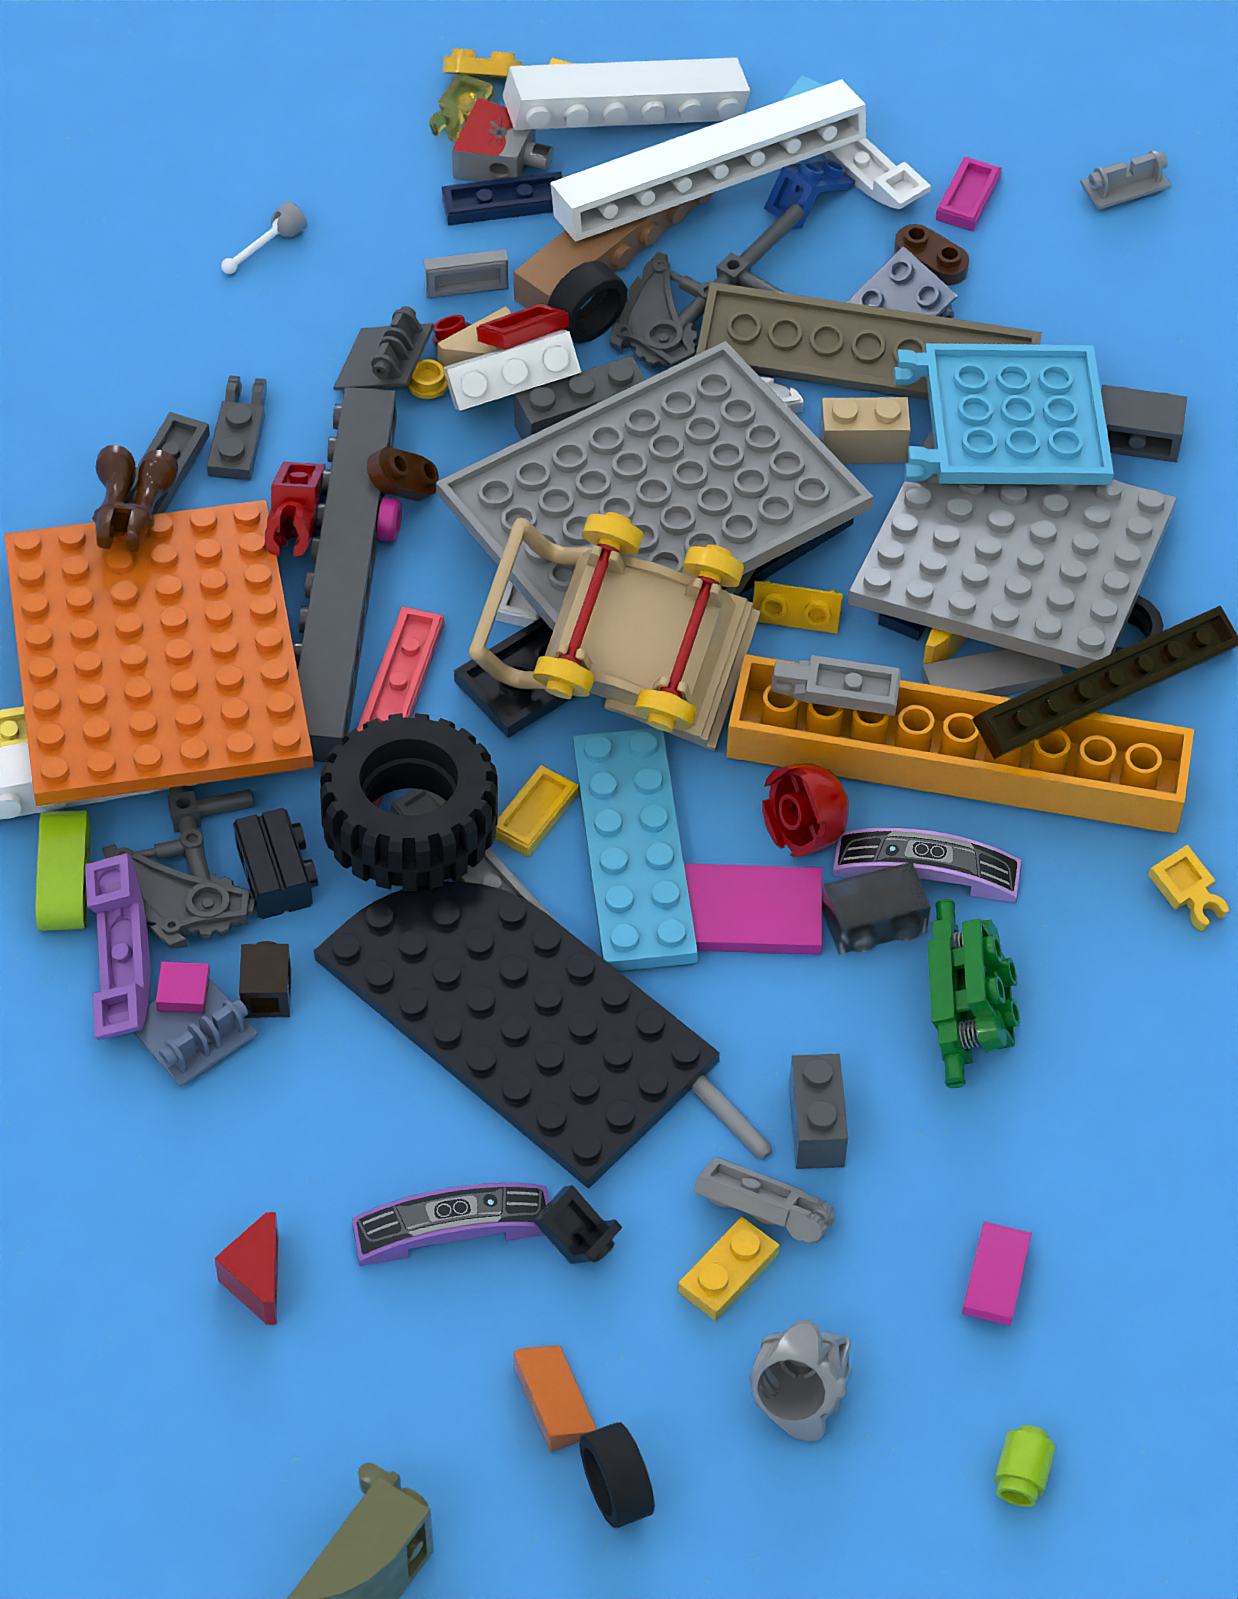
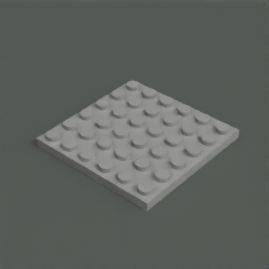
[848,431,1177,669]

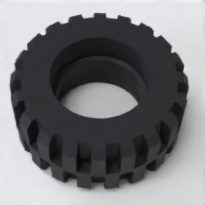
[320,713,498,891]

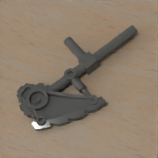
[610,204,805,369]
[102,786,255,948]

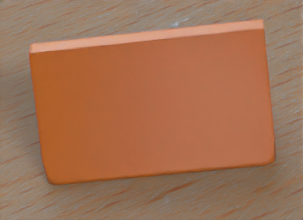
[513,1345,597,1452]

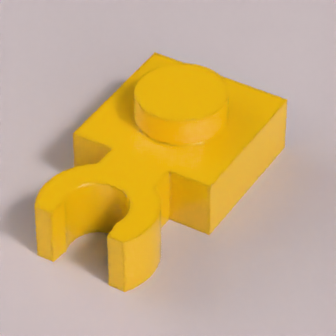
[1148,844,1229,932]

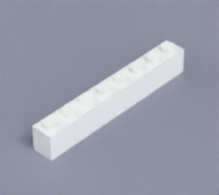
[550,79,866,242]

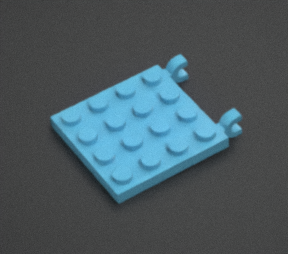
[894,343,1114,485]

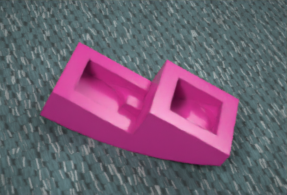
[962,1221,1032,1326]

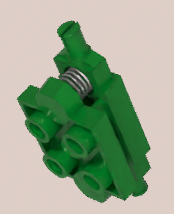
[927,899,1020,1089]

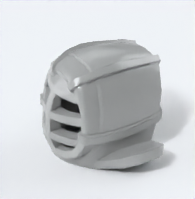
[750,1320,852,1441]

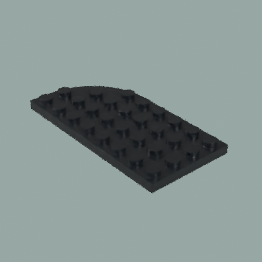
[313,882,720,1189]

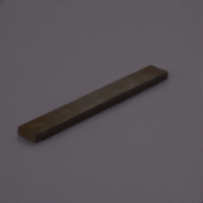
[972,605,1238,760]

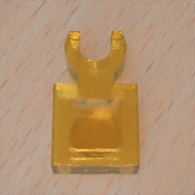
[429,73,495,142]

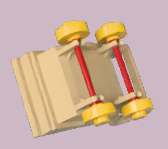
[469,512,761,752]

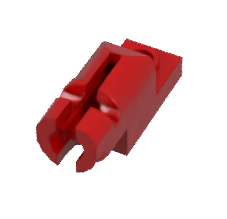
[265,462,326,557]

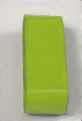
[35,810,91,931]

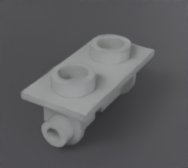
[1080,150,1171,210]

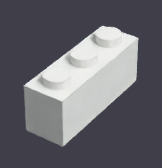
[442,330,582,411]

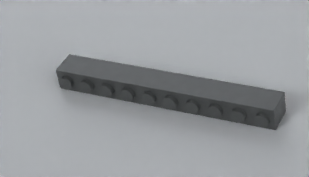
[294,387,397,762]

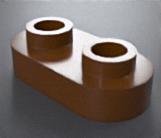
[894,224,969,285]
[367,447,439,501]

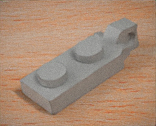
[771,655,901,716]

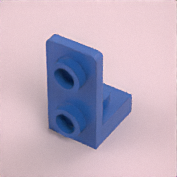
[764,159,856,229]

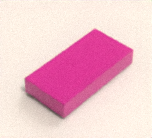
[935,156,1002,232]

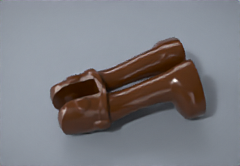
[92,445,179,552]

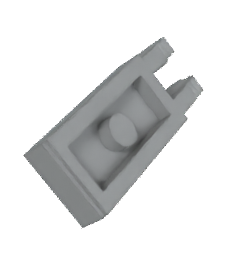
[693,1157,836,1244]

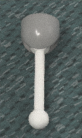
[221,201,307,275]

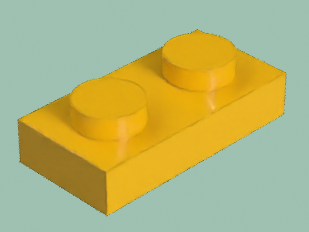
[677,1216,780,1321]

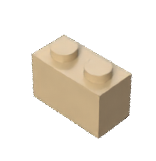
[819,397,910,464]

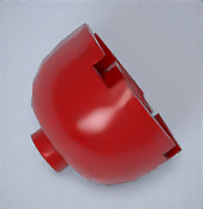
[762,763,849,858]

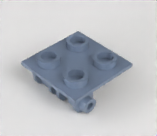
[847,246,958,318]
[133,978,258,1087]

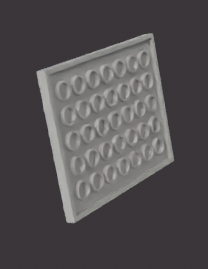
[436,341,873,631]

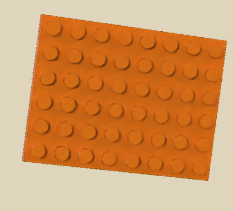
[4,500,314,806]

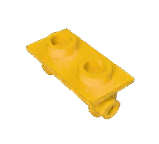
[752,580,843,634]

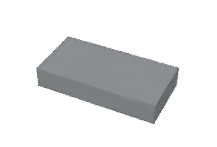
[424,249,508,298]

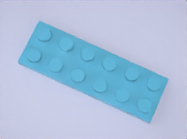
[573,728,698,971]

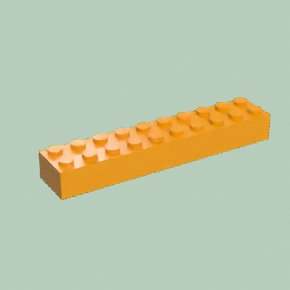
[726,654,1194,834]

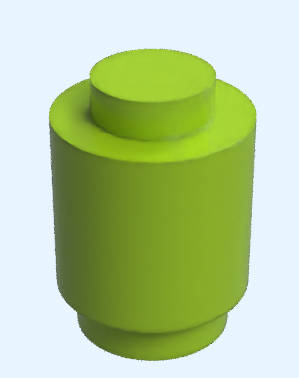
[994,1425,1056,1507]

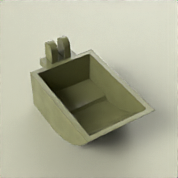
[287,1463,433,1599]

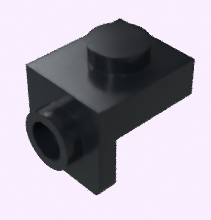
[533,1185,622,1264]

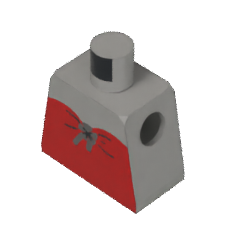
[452,98,553,182]

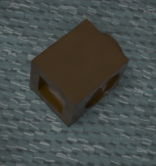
[239,941,292,1018]

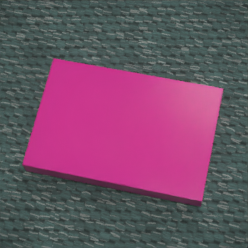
[684,864,822,954]

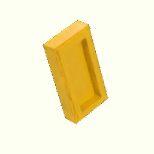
[495,765,579,857]

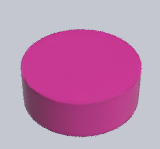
[377,497,402,543]

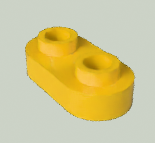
[443,49,522,78]

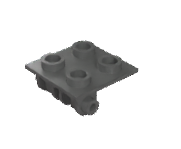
[333,306,434,391]

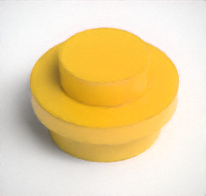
[407,359,448,399]

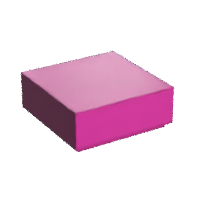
[156,961,210,1013]

